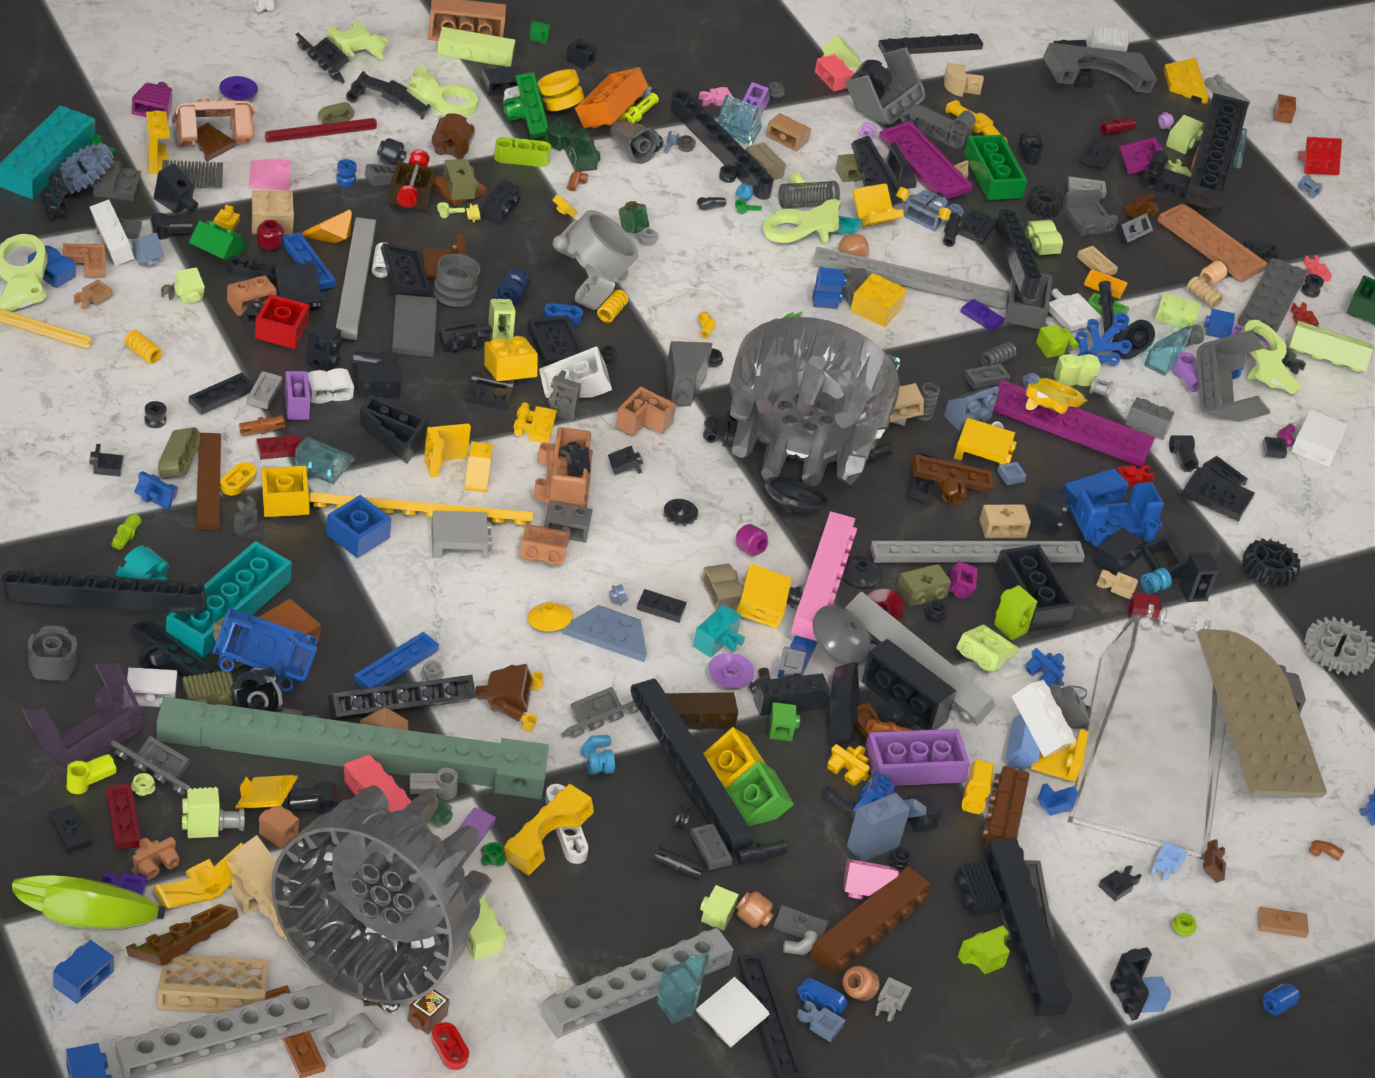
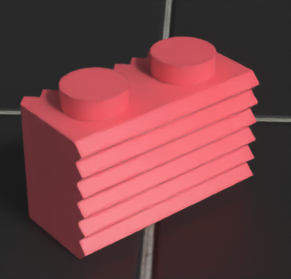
[815,54,854,92]

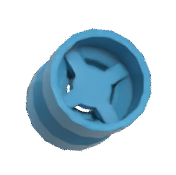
[1141,568,1172,595]
[586,750,615,775]

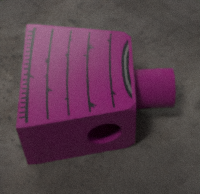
[132,82,172,120]

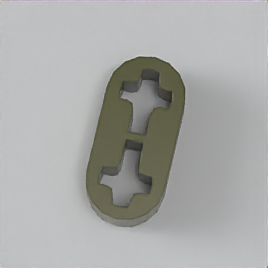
[318,102,355,124]

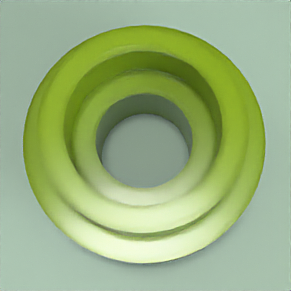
[1172,913,1197,936]

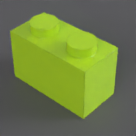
[994,585,1037,641]

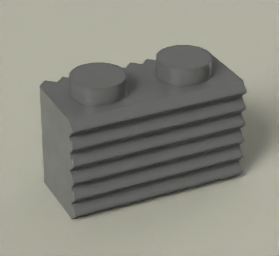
[1125,397,1174,440]

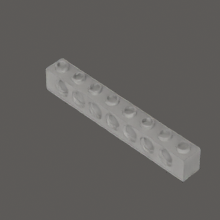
[541,928,733,1039]
[116,984,333,1078]

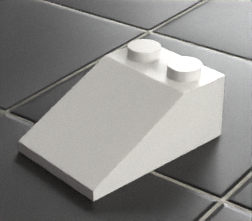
[539,346,612,398]

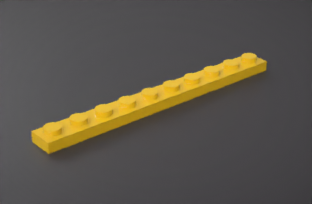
[309,492,533,525]

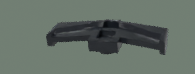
[355,71,431,120]

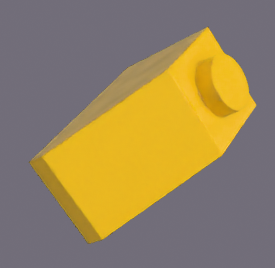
[464,442,493,493]

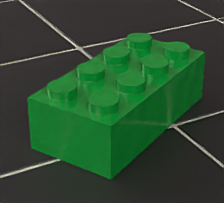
[964,135,1027,200]

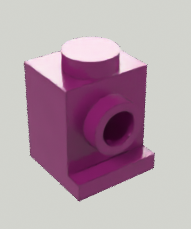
[947,561,978,599]

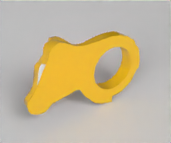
[1026,378,1088,414]

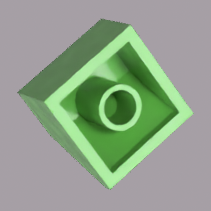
[726,761,794,826]

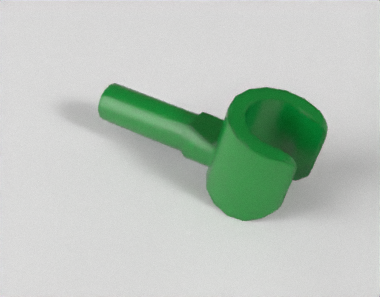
[89,134,117,154]
[735,199,762,214]

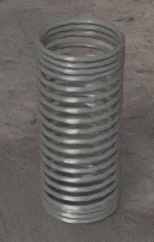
[162,160,223,188]
[778,181,840,209]

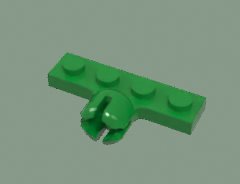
[503,72,549,139]

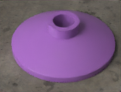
[709,653,754,688]

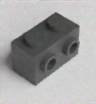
[544,501,593,543]

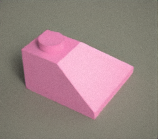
[249,158,291,191]
[843,859,899,899]

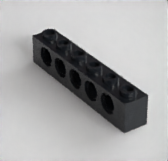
[328,674,476,720]

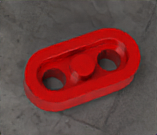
[431,1022,469,1070]

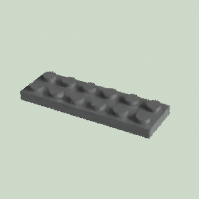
[1238,258,1308,333]

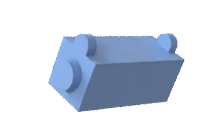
[1006,714,1040,770]

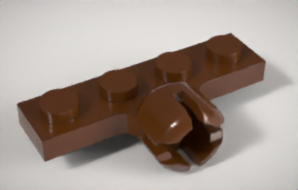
[912,454,993,505]

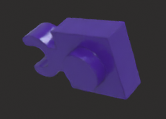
[103,873,148,896]

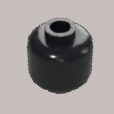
[377,138,407,165]

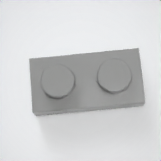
[1067,176,1106,199]
[247,371,282,409]

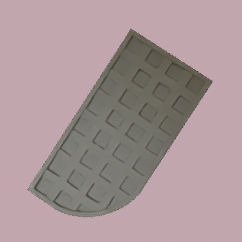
[1197,629,1327,797]

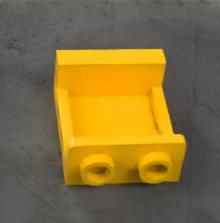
[146,111,170,174]
[954,418,1017,465]
[735,563,792,629]

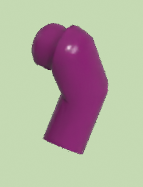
[1277,423,1295,447]

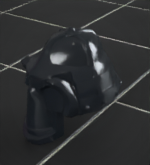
[232,667,285,713]

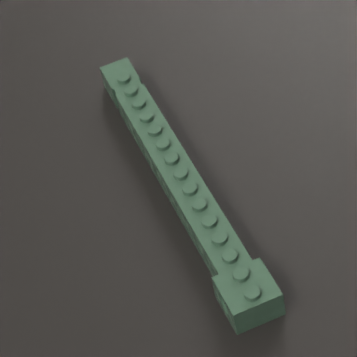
[156,697,549,799]

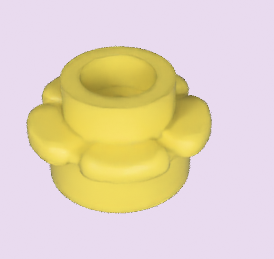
[466,203,481,223]

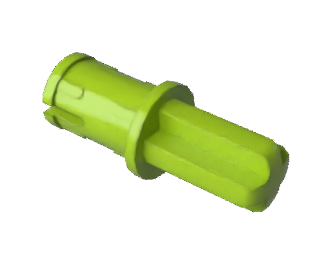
[111,513,142,550]

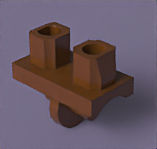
[1125,192,1159,219]

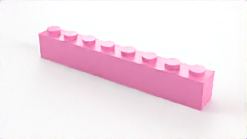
[791,511,857,641]

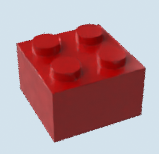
[255,294,310,349]

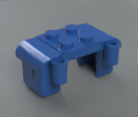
[1069,482,1164,547]
[212,608,318,691]

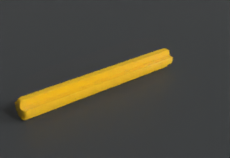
[0,309,92,349]

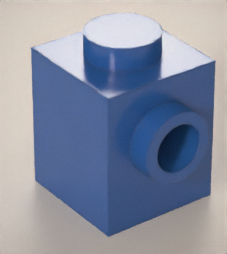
[1204,308,1235,338]

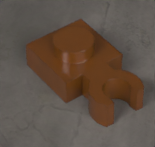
[1203,839,1226,883]

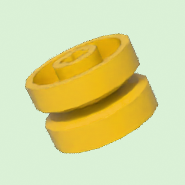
[537,69,584,111]

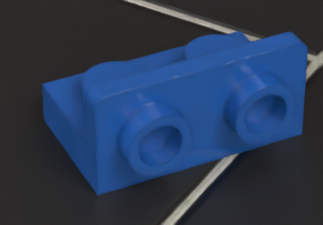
[853,771,895,812]

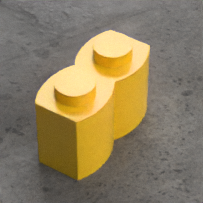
[962,759,994,814]

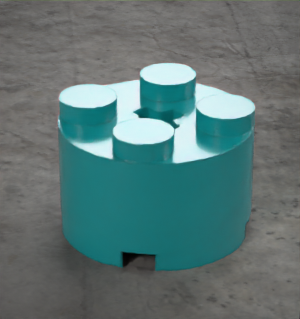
[115,545,169,581]

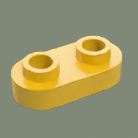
[220,462,257,496]

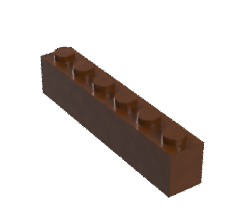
[809,866,931,976]

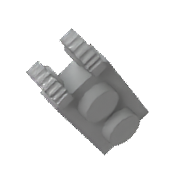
[1205,74,1251,107]

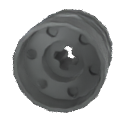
[433,254,480,307]

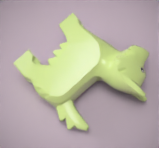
[327,21,389,60]

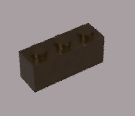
[666,692,738,730]

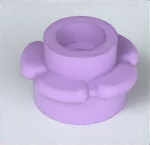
[1158,112,1174,130]
[859,122,877,139]

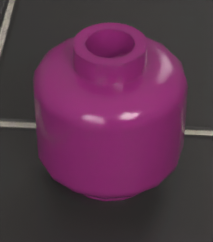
[735,524,768,556]

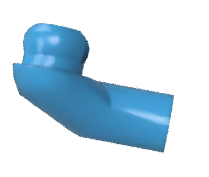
[581,735,611,759]

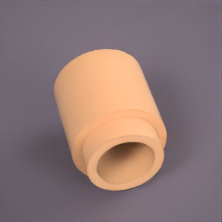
[1199,261,1227,286]

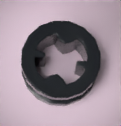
[719,165,737,183]
[674,806,691,830]

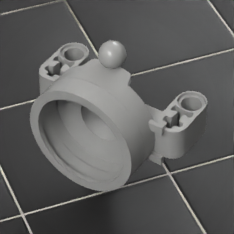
[553,210,639,310]

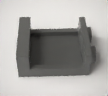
[1062,189,1118,236]

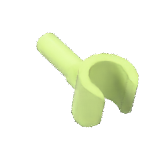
[437,202,465,218]

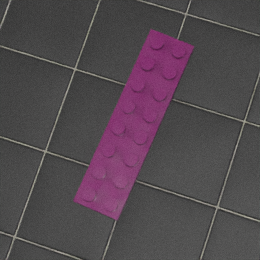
[993,380,1155,467]

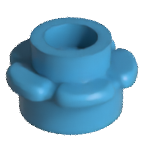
[735,183,753,201]

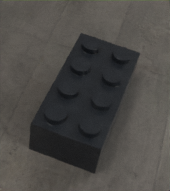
[995,544,1076,630]
[861,638,957,730]

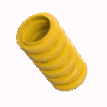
[597,290,628,323]
[124,330,162,364]

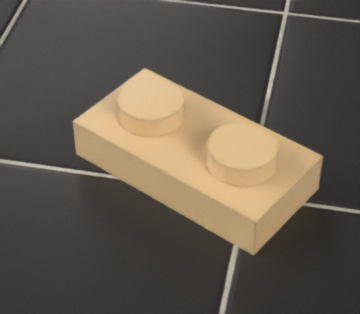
[1077,246,1118,276]

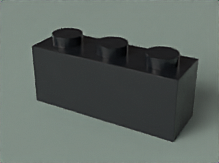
[753,673,830,716]

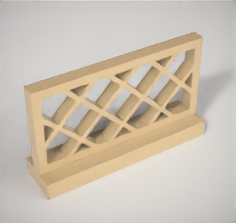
[157,955,269,1013]

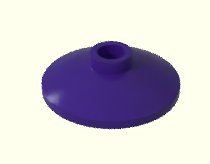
[219,76,258,101]

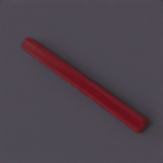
[264,118,377,143]

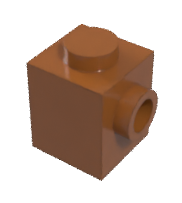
[1274,94,1296,124]

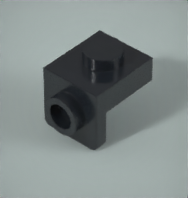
[559,441,591,477]

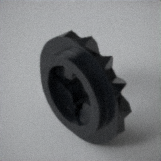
[664,499,698,527]

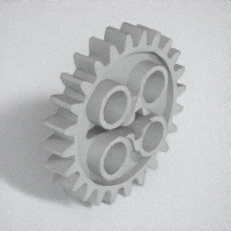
[1304,617,1375,676]

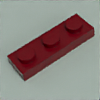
[106,783,141,850]

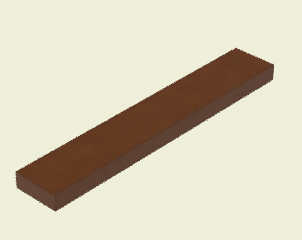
[196,433,221,531]

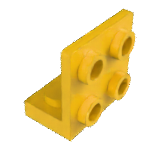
[852,184,904,227]
[424,424,471,477]
[1031,729,1089,782]

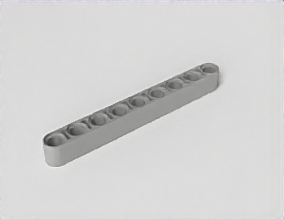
[336,217,376,341]

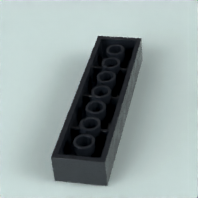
[1184,93,1249,212]

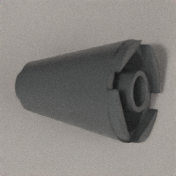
[610,120,660,164]

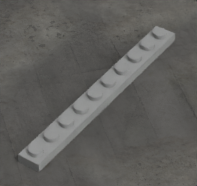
[812,246,1008,309]
[870,541,1085,563]

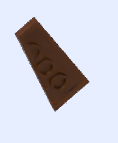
[126,904,239,966]

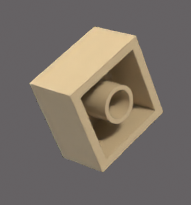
[251,189,294,235]

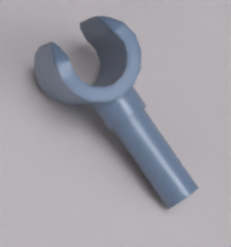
[664,131,679,153]

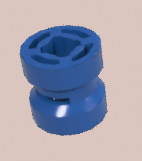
[336,159,357,187]

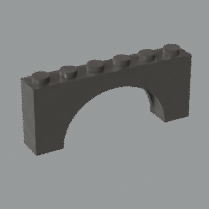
[1043,43,1157,93]

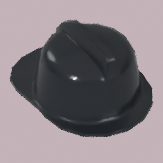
[1111,319,1155,360]

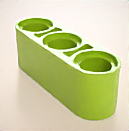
[494,137,551,167]

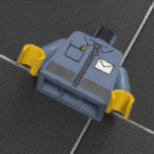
[896,187,952,232]

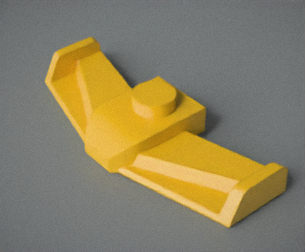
[945,100,1008,144]
[153,842,243,909]

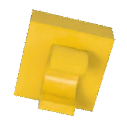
[213,205,240,231]

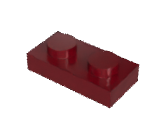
[256,435,304,460]

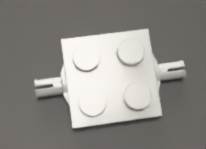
[1048,288,1102,335]

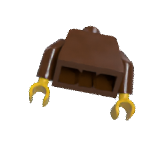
[475,664,544,732]

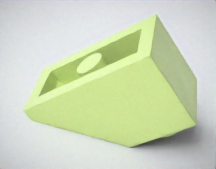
[821,34,862,67]

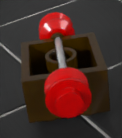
[389,149,437,211]

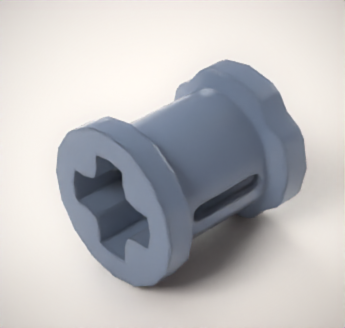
[1298,174,1323,198]

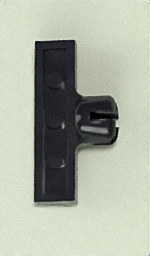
[130,618,214,677]

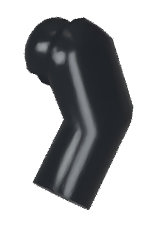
[696,197,726,211]

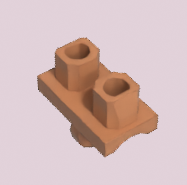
[131,837,179,880]

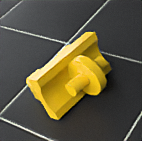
[827,744,870,787]

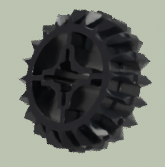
[1242,538,1301,589]

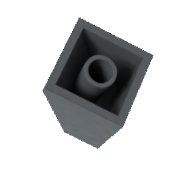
[665,341,712,406]

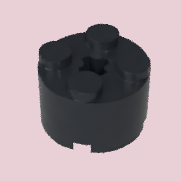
[851,59,892,101]

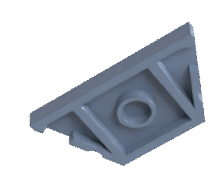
[562,605,647,662]

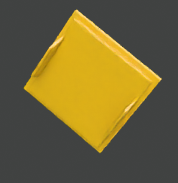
[235,775,298,809]

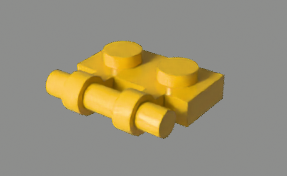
[513,402,557,443]

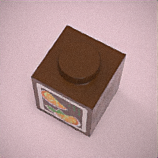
[408,989,450,1034]

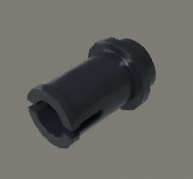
[703,417,720,443]

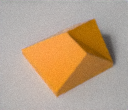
[301,210,352,244]

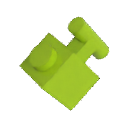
[1036,325,1079,358]

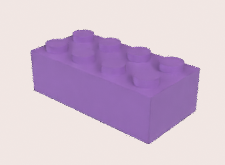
[864,729,970,786]

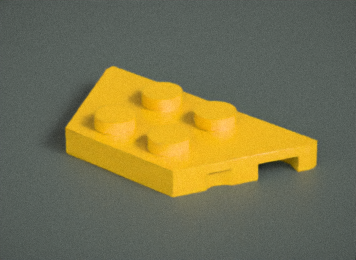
[1163,58,1209,104]

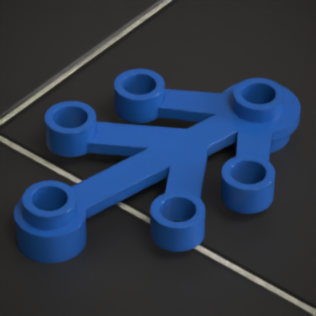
[1075,313,1132,366]

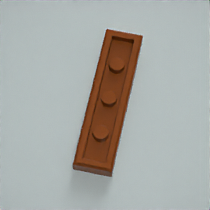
[265,985,326,1078]

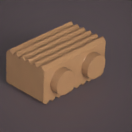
[766,113,811,152]

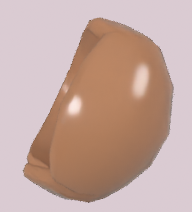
[839,234,869,258]

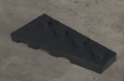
[851,135,903,206]

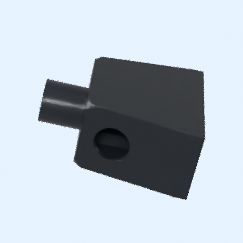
[153,163,198,213]

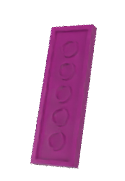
[879,121,973,200]

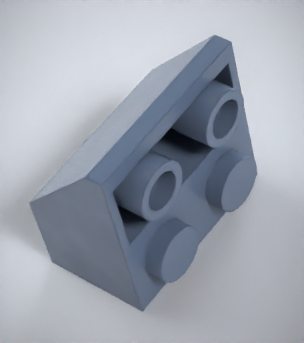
[944,386,999,431]

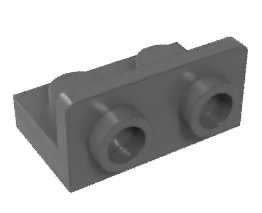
[548,370,581,422]

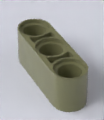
[158,427,201,478]

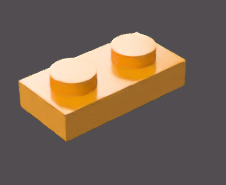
[1084,269,1127,299]

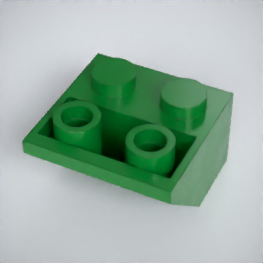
[189,220,249,261]

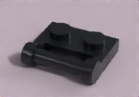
[466,371,515,410]

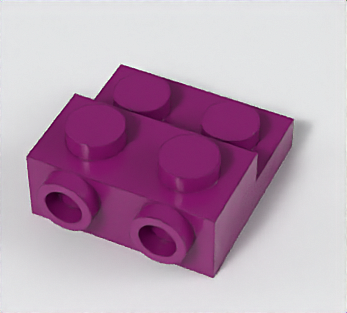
[1119,137,1168,174]

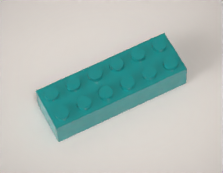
[0,105,95,199]
[166,541,292,658]

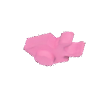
[698,87,734,106]

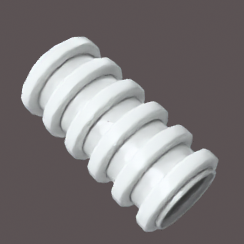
[372,242,388,278]

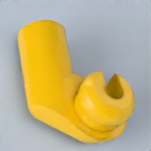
[698,311,716,339]

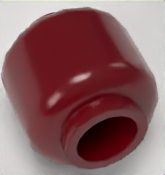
[257,220,284,251]

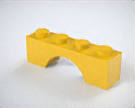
[504,784,594,876]

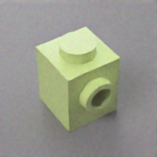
[174,268,205,303]
[700,885,739,931]

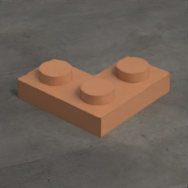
[63,243,106,277]

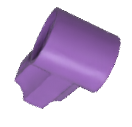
[1172,352,1199,392]

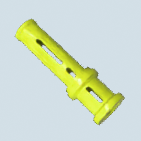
[618,93,659,123]

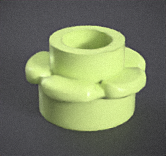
[131,773,155,796]

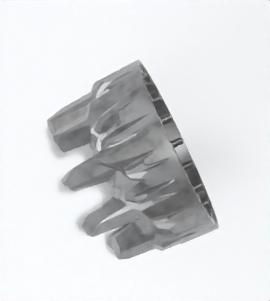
[729,317,900,487]
[271,785,492,1004]

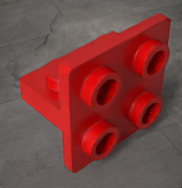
[1298,137,1342,175]

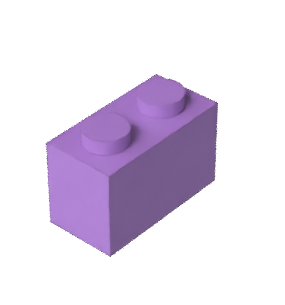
[284,371,310,420]

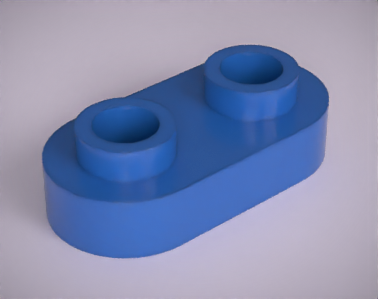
[797,978,847,1015]

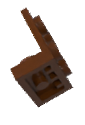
[422,234,467,278]

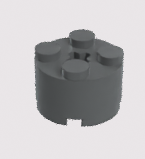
[28,626,77,681]

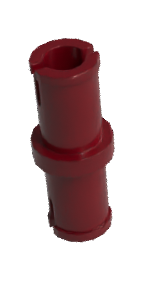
[1100,118,1136,135]

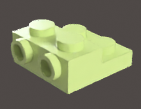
[1155,292,1201,329]
[956,624,1019,672]

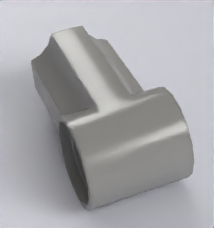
[410,768,458,800]
[324,1013,381,1059]

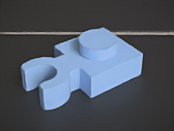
[1151,841,1188,881]

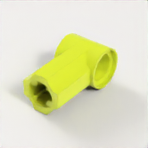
[66,754,116,794]

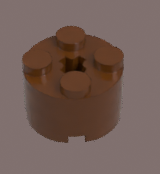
[431,113,475,159]

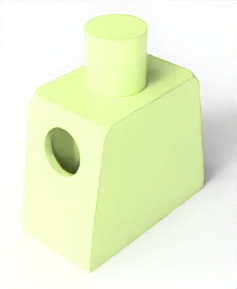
[488,299,515,341]

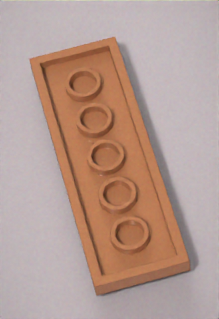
[1157,203,1268,282]

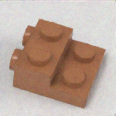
[519,524,571,565]

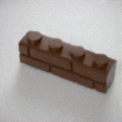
[981,766,1030,849]

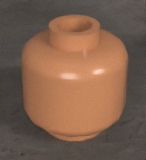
[736,891,773,928]
[842,966,879,1001]

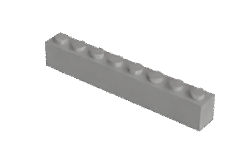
[845,592,996,726]

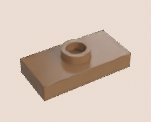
[1258,907,1309,938]

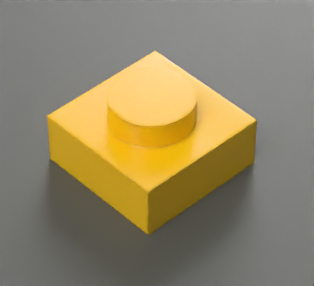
[553,194,578,218]

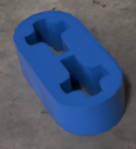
[543,303,583,325]

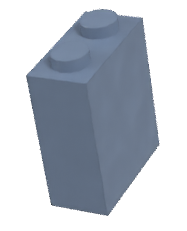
[847,792,910,861]

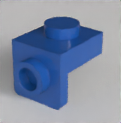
[1038,783,1079,816]

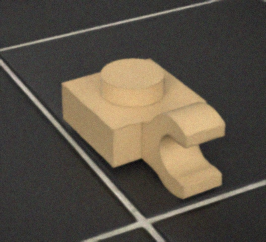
[1096,570,1138,599]

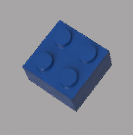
[326,495,392,558]

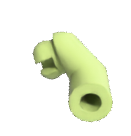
[789,172,810,194]

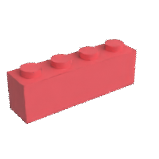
[344,754,412,812]

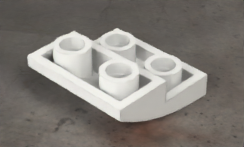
[696,977,770,1047]

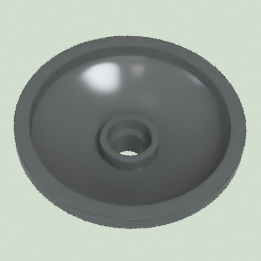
[812,605,871,665]

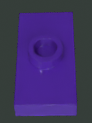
[961,299,1005,332]

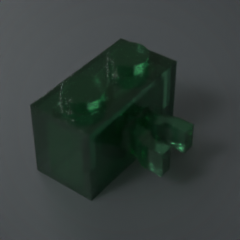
[564,128,601,172]

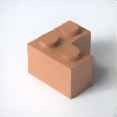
[615,386,676,436]

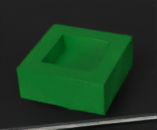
[529,21,550,44]

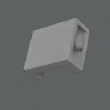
[431,511,492,559]

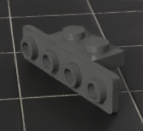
[561,687,639,738]
[110,736,193,797]

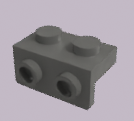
[842,267,868,304]

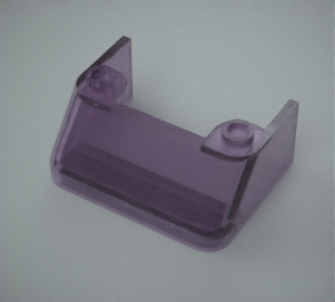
[22,662,145,768]

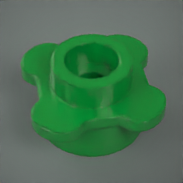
[481,842,506,866]

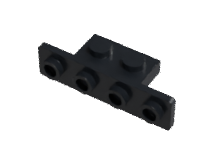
[295,32,349,84]

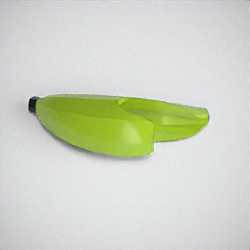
[12,875,166,930]

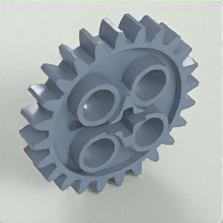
[59,143,114,194]

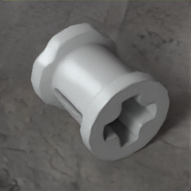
[1089,376,1114,399]
[218,809,244,831]

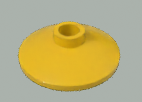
[527,602,573,631]

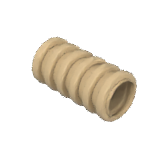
[1187,276,1223,308]

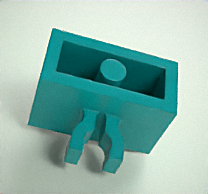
[693,604,745,658]

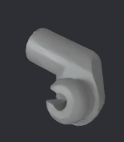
[783,930,818,955]

